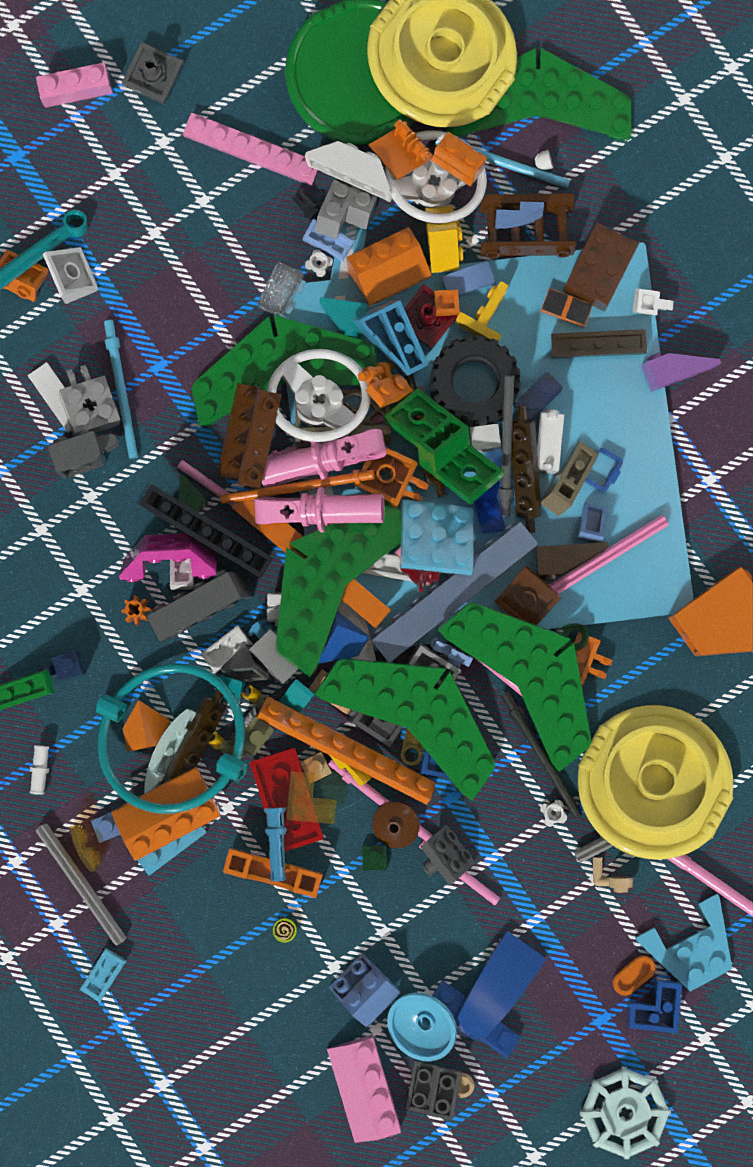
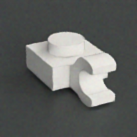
[632,289,674,315]

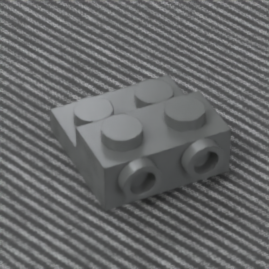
[347,710,402,747]

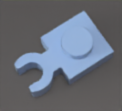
[430,637,473,667]

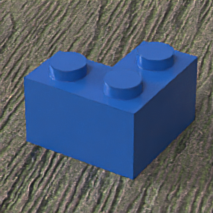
[626,979,682,1033]

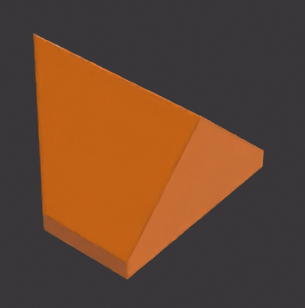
[123,700,170,752]

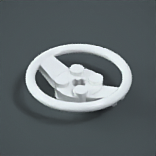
[385,131,487,223]
[267,349,371,442]

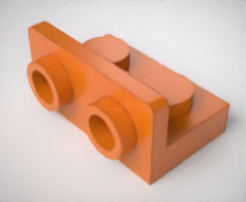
[0,250,49,302]

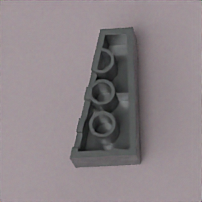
[147,570,254,642]

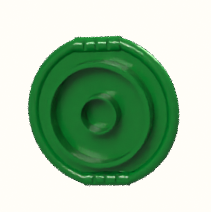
[285,0,416,145]

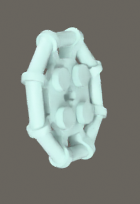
[580,1066,671,1159]

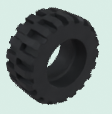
[430,335,521,427]

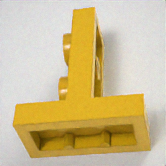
[455,281,509,343]

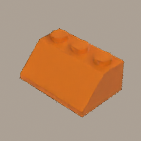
[346,227,432,307]

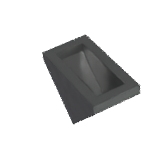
[221,644,270,682]

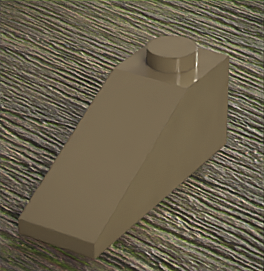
[541,441,599,517]

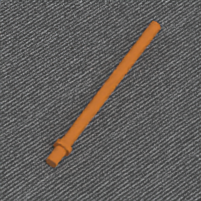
[220,470,375,504]

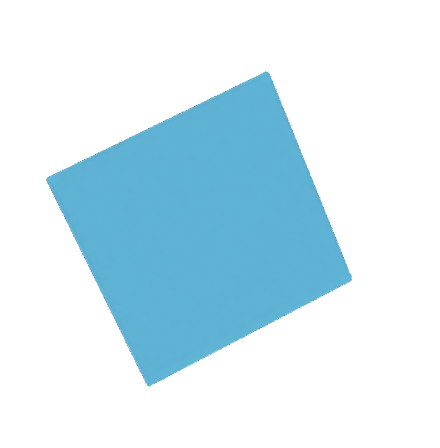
[275,243,694,651]

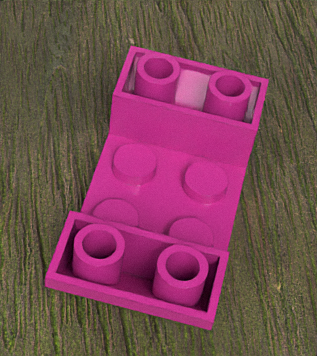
[119,533,218,582]

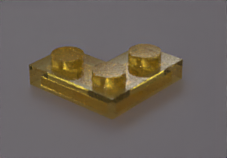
[286,771,337,824]

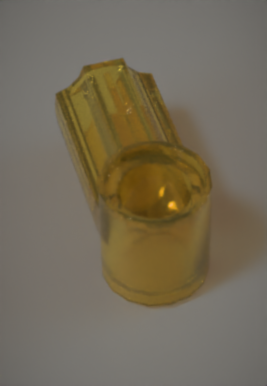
[401,728,423,766]

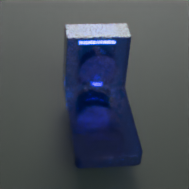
[473,481,505,534]

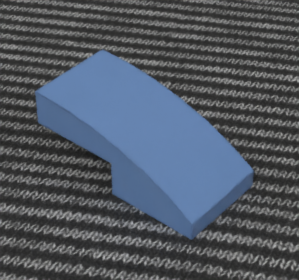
[495,202,544,229]
[440,261,496,297]

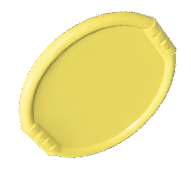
[367,0,517,127]
[578,705,733,860]

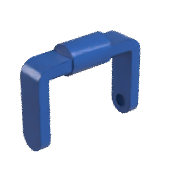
[585,448,623,492]

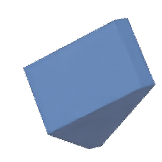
[576,503,607,543]

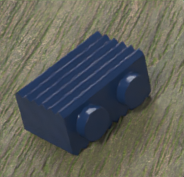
[513,372,563,420]

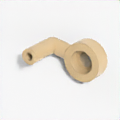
[593,857,633,893]

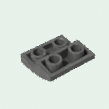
[406,1060,461,1121]

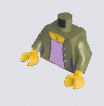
[208,685,275,759]

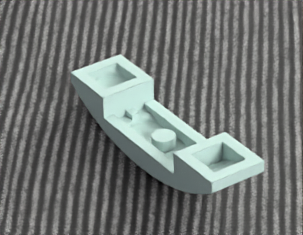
[144,709,197,794]

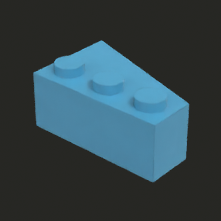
[351,300,428,375]

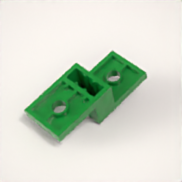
[384,388,504,505]

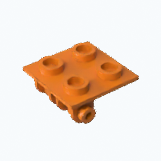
[369,120,433,180]

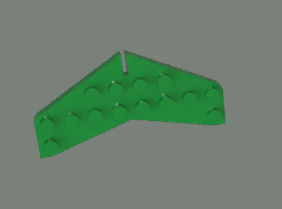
[445,48,631,140]
[192,315,381,427]
[275,502,402,677]
[438,602,591,772]
[315,658,495,800]

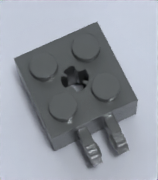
[48,429,120,479]

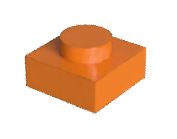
[434,289,460,316]

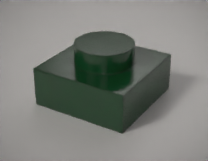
[362,845,387,871]

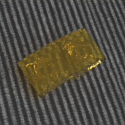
[70,824,101,872]

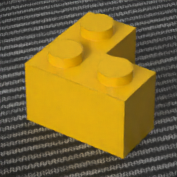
[425,206,463,273]

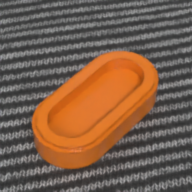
[612,955,655,996]

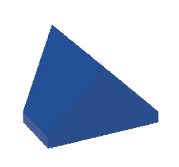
[318,611,370,664]

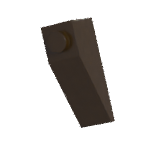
[535,542,608,581]

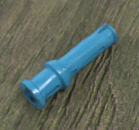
[264,807,287,881]

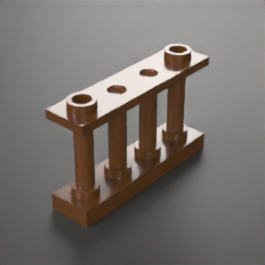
[479,194,576,258]
[217,383,282,488]

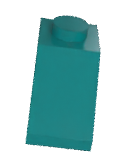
[320,297,367,338]
[279,679,316,713]

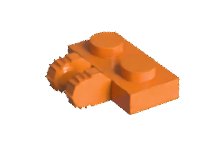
[574,632,612,685]

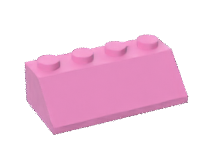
[327,1034,401,1143]

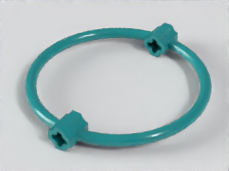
[95,663,248,814]

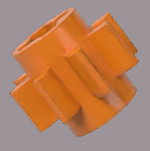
[121,595,153,626]

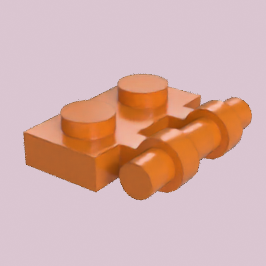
[358,361,414,408]

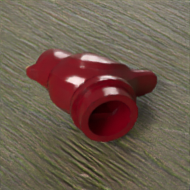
[400,562,439,593]

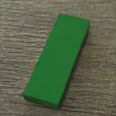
[0,670,55,711]

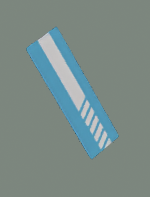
[327,222,367,302]

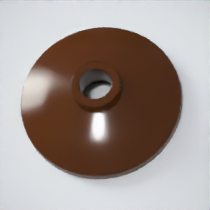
[372,801,420,848]

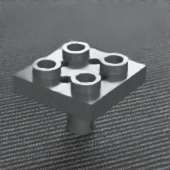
[122,42,184,105]
[420,825,475,885]

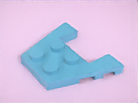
[635,893,732,992]

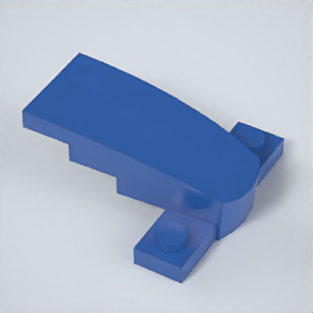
[432,931,546,1058]

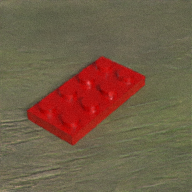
[249,748,324,852]

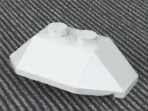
[305,141,392,202]

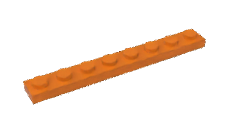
[257,696,436,805]

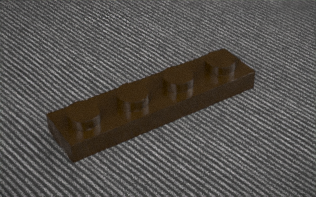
[551,329,647,359]

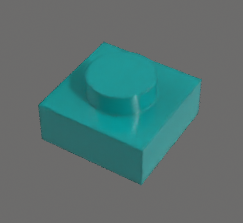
[220,676,246,704]

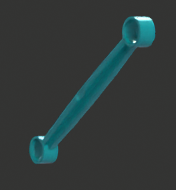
[0,210,88,290]

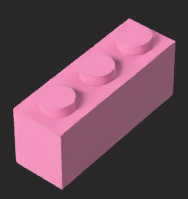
[36,62,113,108]

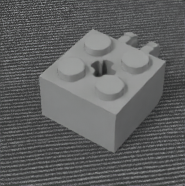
[59,365,120,437]

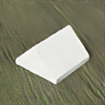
[43,247,98,304]

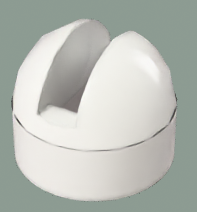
[535,150,553,170]

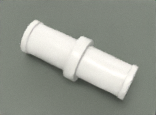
[29,745,49,795]

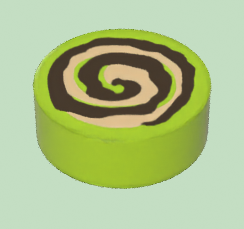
[273,918,297,943]

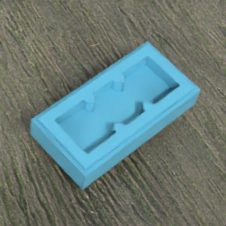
[80,948,127,1002]

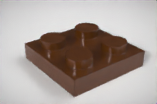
[494,565,562,625]

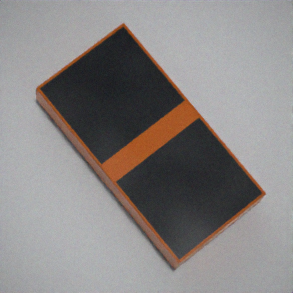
[541,288,593,327]

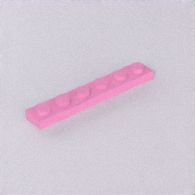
[183,113,319,186]

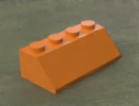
[111,767,221,861]

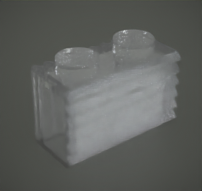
[257,261,306,318]

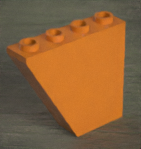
[668,567,753,656]

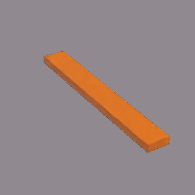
[231,490,391,628]

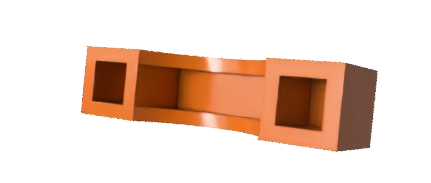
[223,848,323,898]

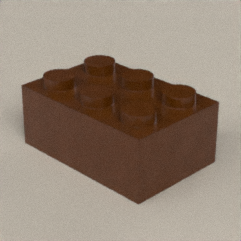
[563,223,639,312]

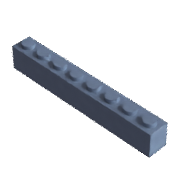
[371,522,538,662]

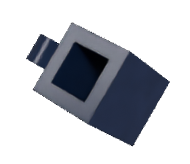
[38,650,85,681]

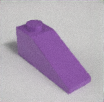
[641,352,721,392]

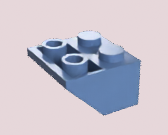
[329,953,401,1027]

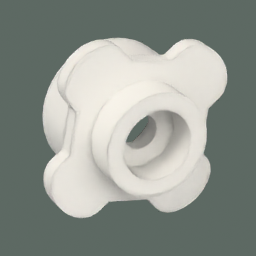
[305,249,333,277]
[540,800,567,827]

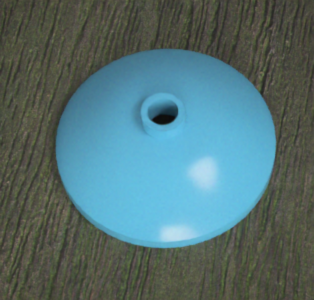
[387,993,457,1061]

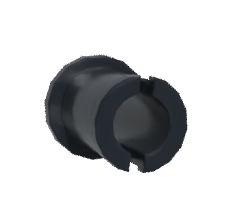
[292,190,320,220]

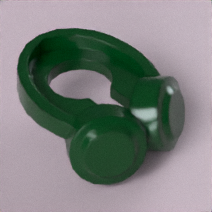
[554,623,590,654]

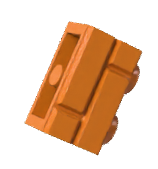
[432,132,487,187]

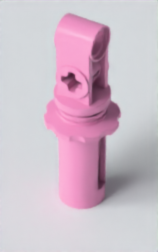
[262,429,387,487]
[254,487,385,532]

